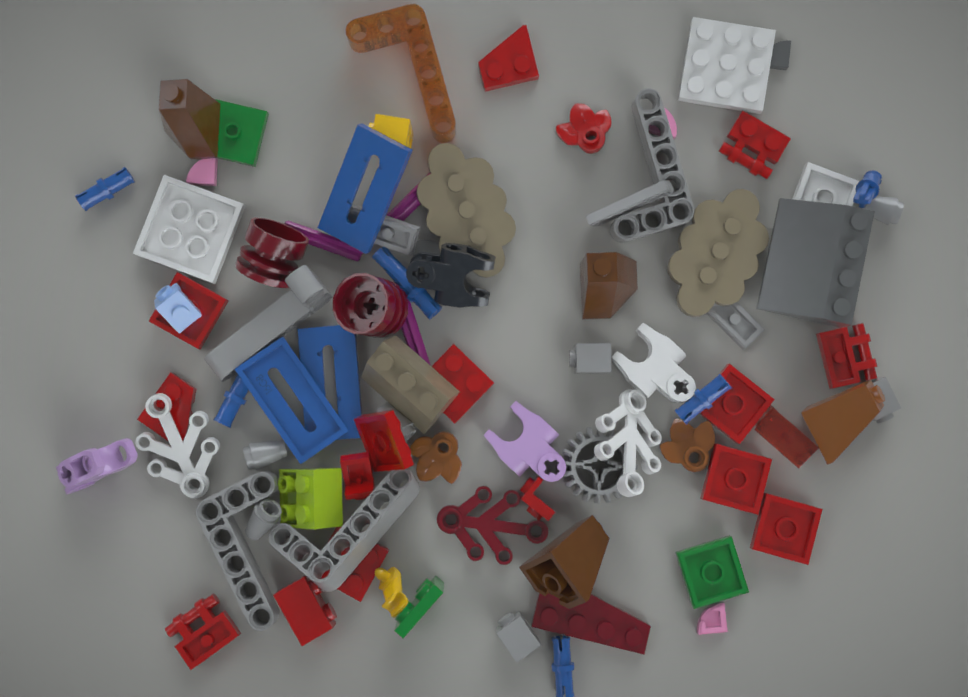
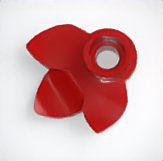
[556,103,612,154]

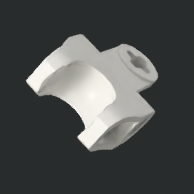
[611,323,696,403]

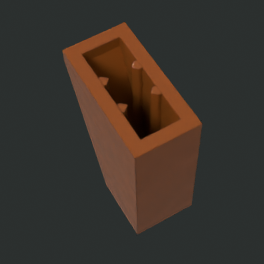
[801,380,885,465]

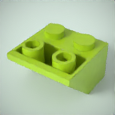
[278,468,343,530]

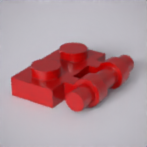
[718,110,791,179]
[816,323,877,389]
[165,593,242,670]

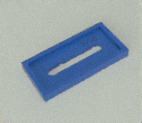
[317,123,413,254]
[297,325,362,440]
[235,337,349,464]

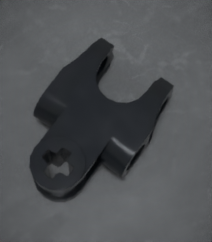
[406,243,496,308]

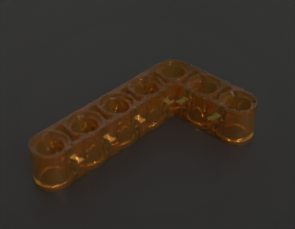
[345,4,456,143]

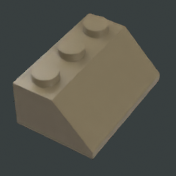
[361,335,460,434]

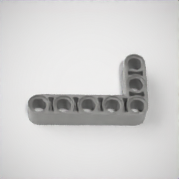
[610,88,694,243]
[204,265,333,382]
[268,468,420,592]
[196,471,279,631]

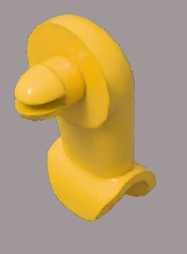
[375,567,409,618]

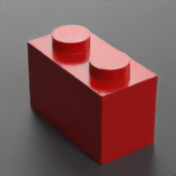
[273,575,337,646]

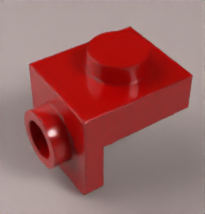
[340,451,375,500]
[520,475,555,521]

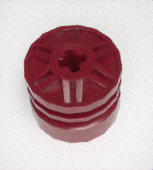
[235,217,309,288]
[333,273,408,338]

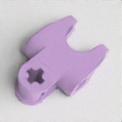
[483,401,566,482]
[56,438,138,495]

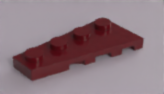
[531,593,651,655]

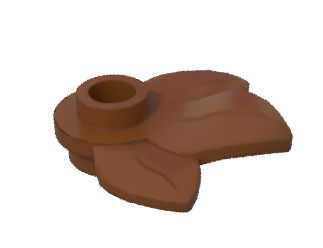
[660,418,715,472]
[410,432,462,484]

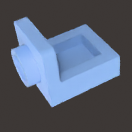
[154,283,202,333]

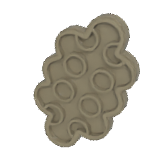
[416,143,516,278]
[667,189,769,317]

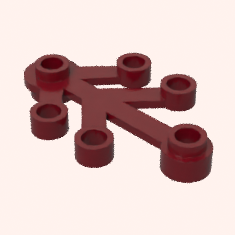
[437,486,549,565]

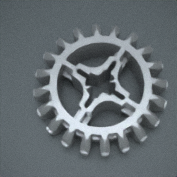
[562,427,638,504]

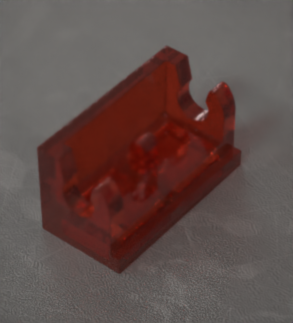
[754,405,819,468]

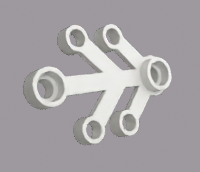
[594,389,662,497]
[135,393,220,498]

